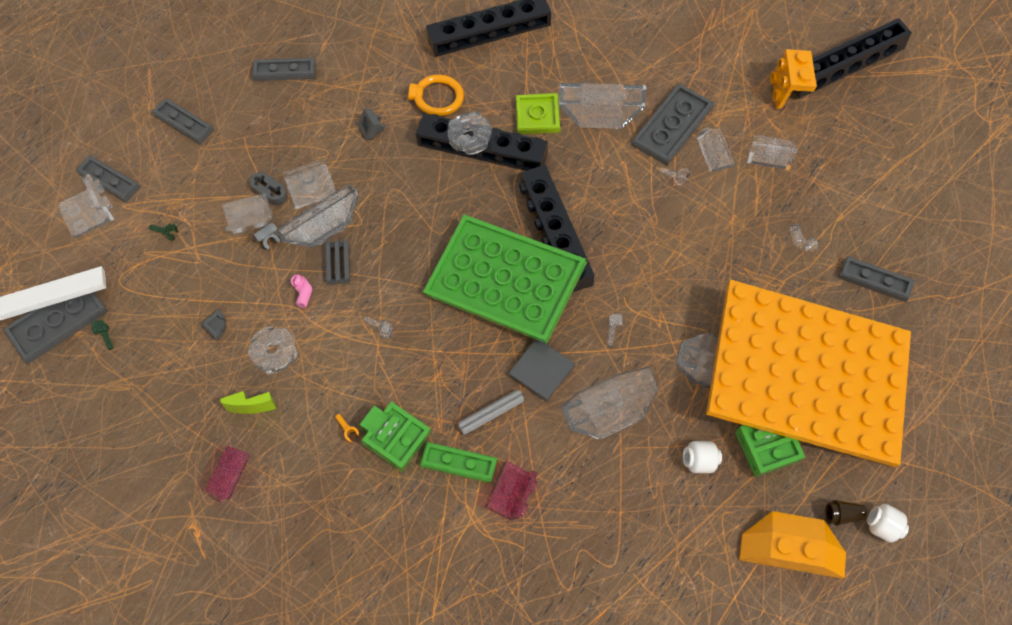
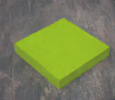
[516,93,560,134]

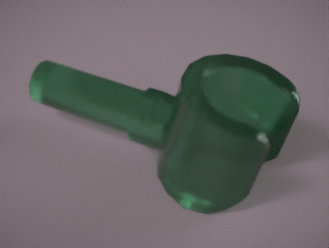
[149,224,179,241]
[92,320,114,350]

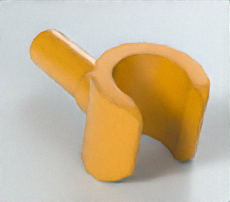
[335,414,360,443]

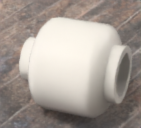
[683,441,722,473]
[867,504,909,543]

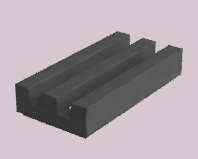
[326,239,351,285]

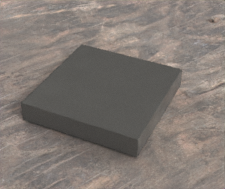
[509,339,575,402]

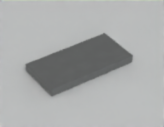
[631,83,714,166]
[3,292,108,364]

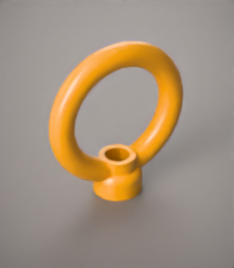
[408,74,464,116]

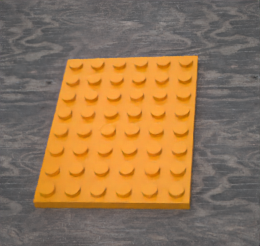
[706,279,911,467]

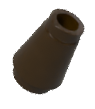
[825,500,867,526]

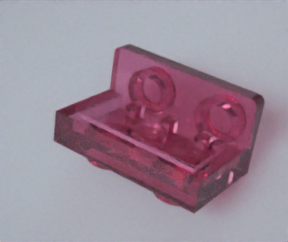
[206,446,250,503]
[485,461,538,520]

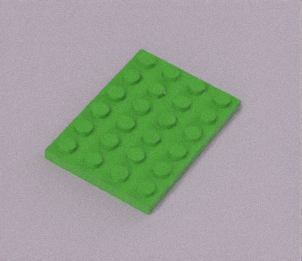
[423,215,587,344]

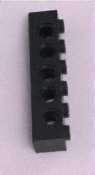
[426,0,551,57]
[793,18,912,99]
[416,113,548,171]
[518,165,595,293]

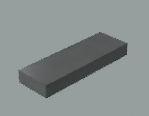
[252,58,316,81]
[152,98,214,145]
[76,155,141,203]
[839,256,915,302]

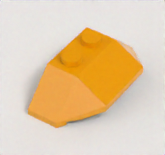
[739,511,846,579]

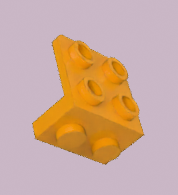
[770,49,817,109]

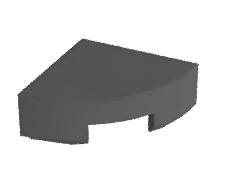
[201,309,226,341]

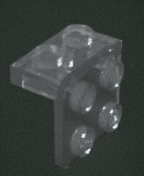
[58,173,114,238]
[222,193,274,234]

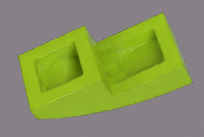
[220,391,277,414]

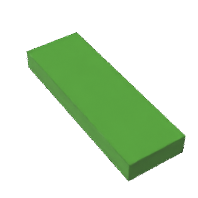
[420,442,498,484]

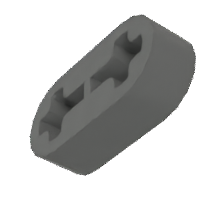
[250,172,287,205]

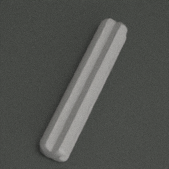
[458,390,524,434]

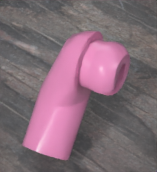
[291,274,312,308]

